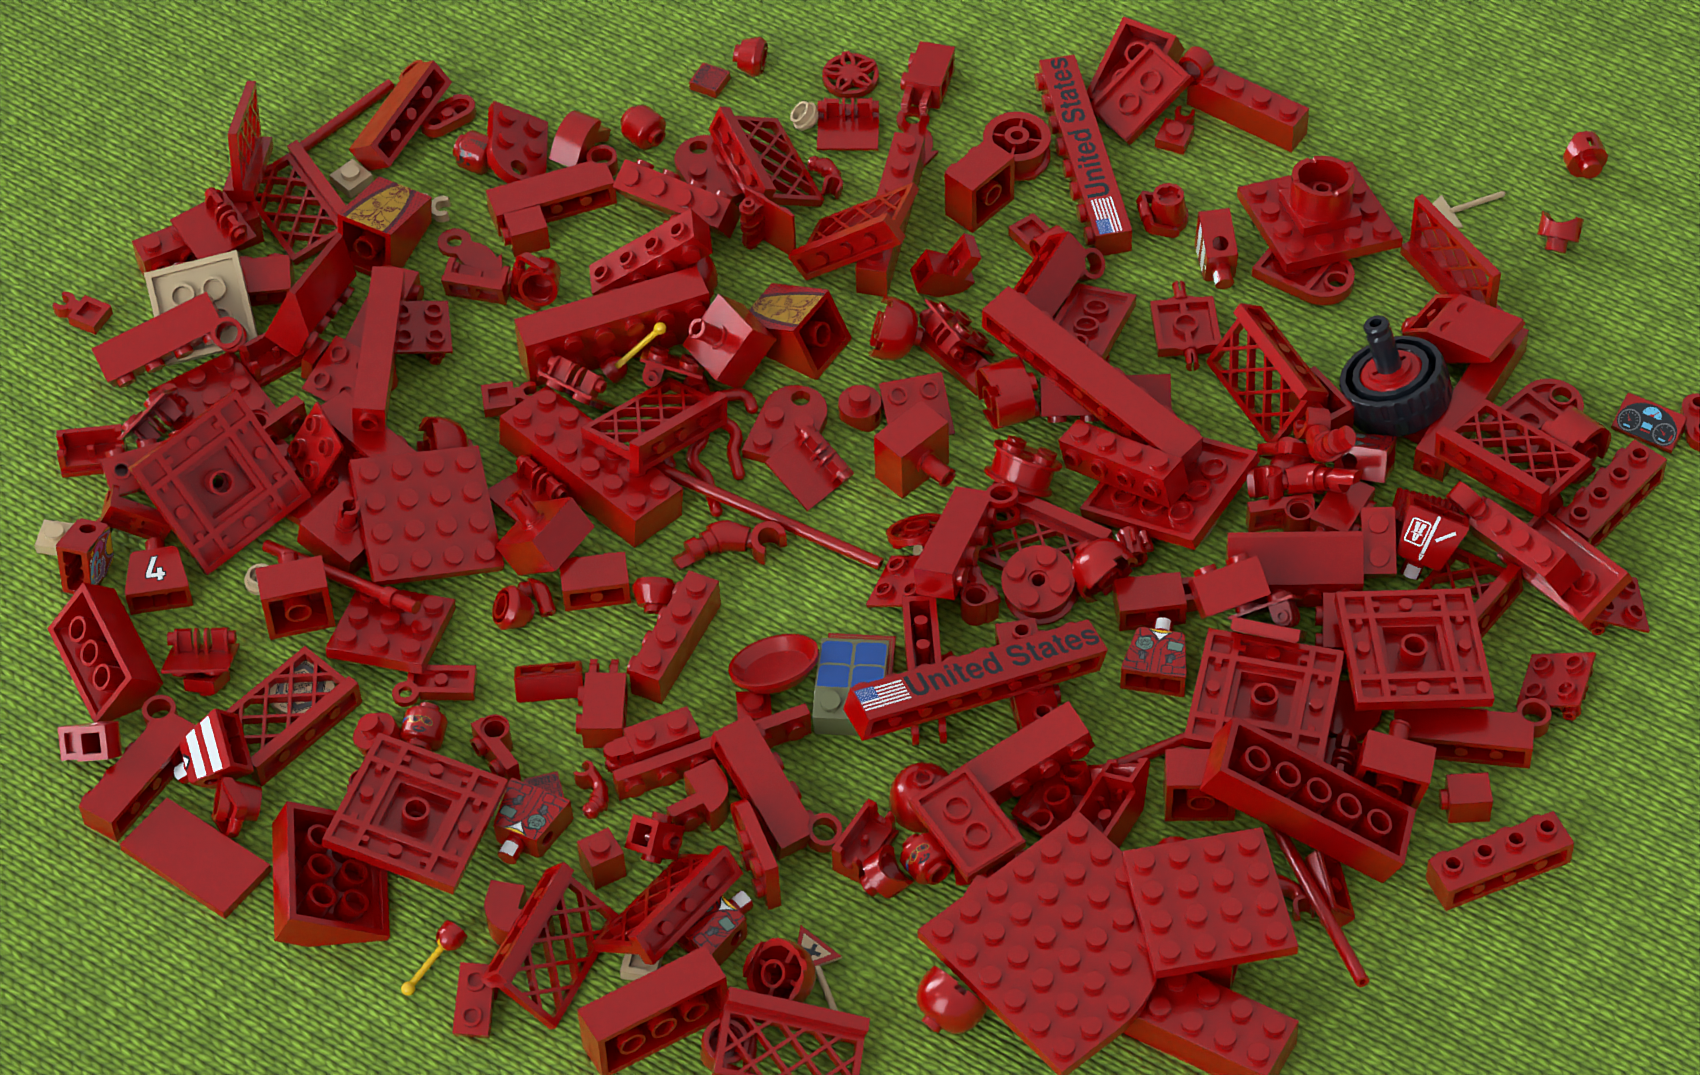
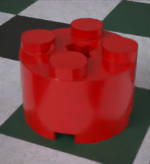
[975,356,1040,429]
[1536,405,1611,484]

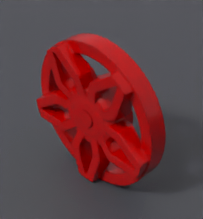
[822,51,879,99]
[886,513,941,549]

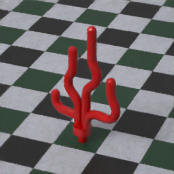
[645,375,758,517]

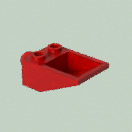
[1401,294,1525,363]

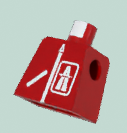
[1396,494,1469,580]

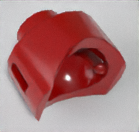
[1563,131,1608,179]
[1537,211,1584,254]
[838,385,882,432]
[353,712,401,758]
[860,844,914,899]

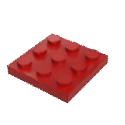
[147,352,276,432]
[325,586,456,675]

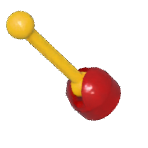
[600,322,666,384]
[401,920,468,996]

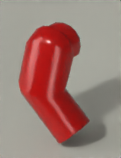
[517,578,557,617]

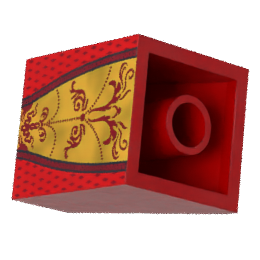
[338,176,432,277]
[749,283,852,380]

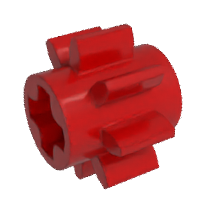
[1116,526,1154,568]

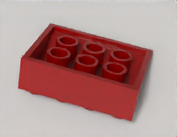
[272,801,390,947]

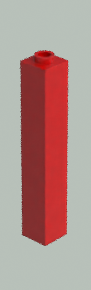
[352,266,405,432]
[1413,328,1529,482]

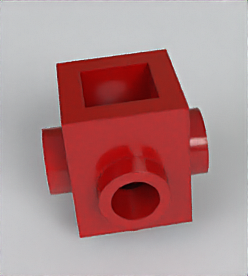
[624,811,685,864]

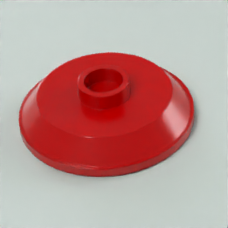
[728,634,819,694]

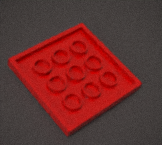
[1080,437,1260,550]
[348,445,504,586]
[1122,827,1299,979]

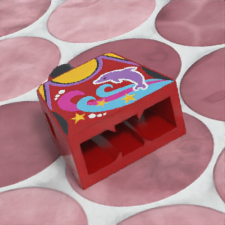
[56,518,114,594]

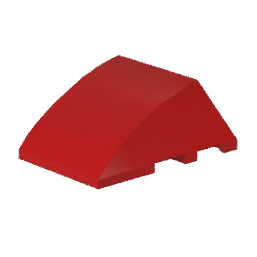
[1011,757,1150,848]

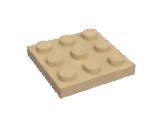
[144,250,258,366]

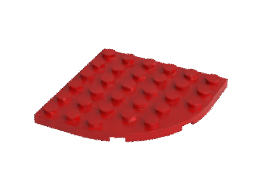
[917,811,1159,1075]

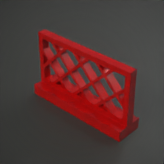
[223,81,273,202]
[708,106,824,207]
[251,140,346,266]
[788,182,919,281]
[1400,194,1504,311]
[1205,303,1329,443]
[581,377,728,475]
[1434,399,1591,517]
[978,481,1113,604]
[1416,548,1523,639]
[226,646,363,787]
[591,845,743,965]
[480,862,619,1030]
[712,987,870,1075]

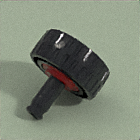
[1339,315,1452,437]

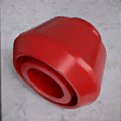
[733,36,768,78]
[632,577,676,614]
[492,585,535,630]

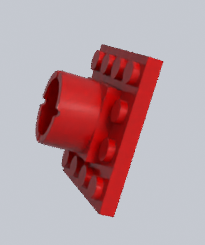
[1237,156,1403,273]
[128,390,311,575]
[1334,588,1495,711]
[1183,628,1345,761]
[322,732,508,895]

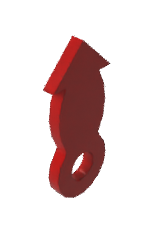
[896,106,939,168]
[437,228,503,271]

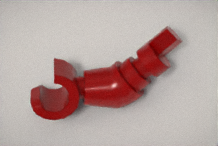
[1293,407,1356,463]
[1247,463,1363,500]
[671,520,787,571]

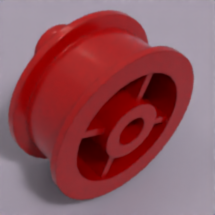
[983,112,1051,181]
[984,435,1062,497]
[1001,545,1078,625]

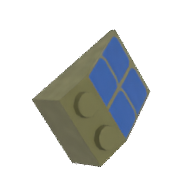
[812,638,889,737]

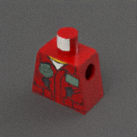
[1331,433,1397,483]
[1120,617,1186,697]
[493,778,574,865]
[676,891,754,966]

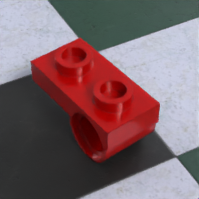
[1008,213,1066,259]
[251,395,307,443]
[1246,493,1315,532]
[960,564,1001,626]
[470,714,521,786]
[452,962,499,1038]

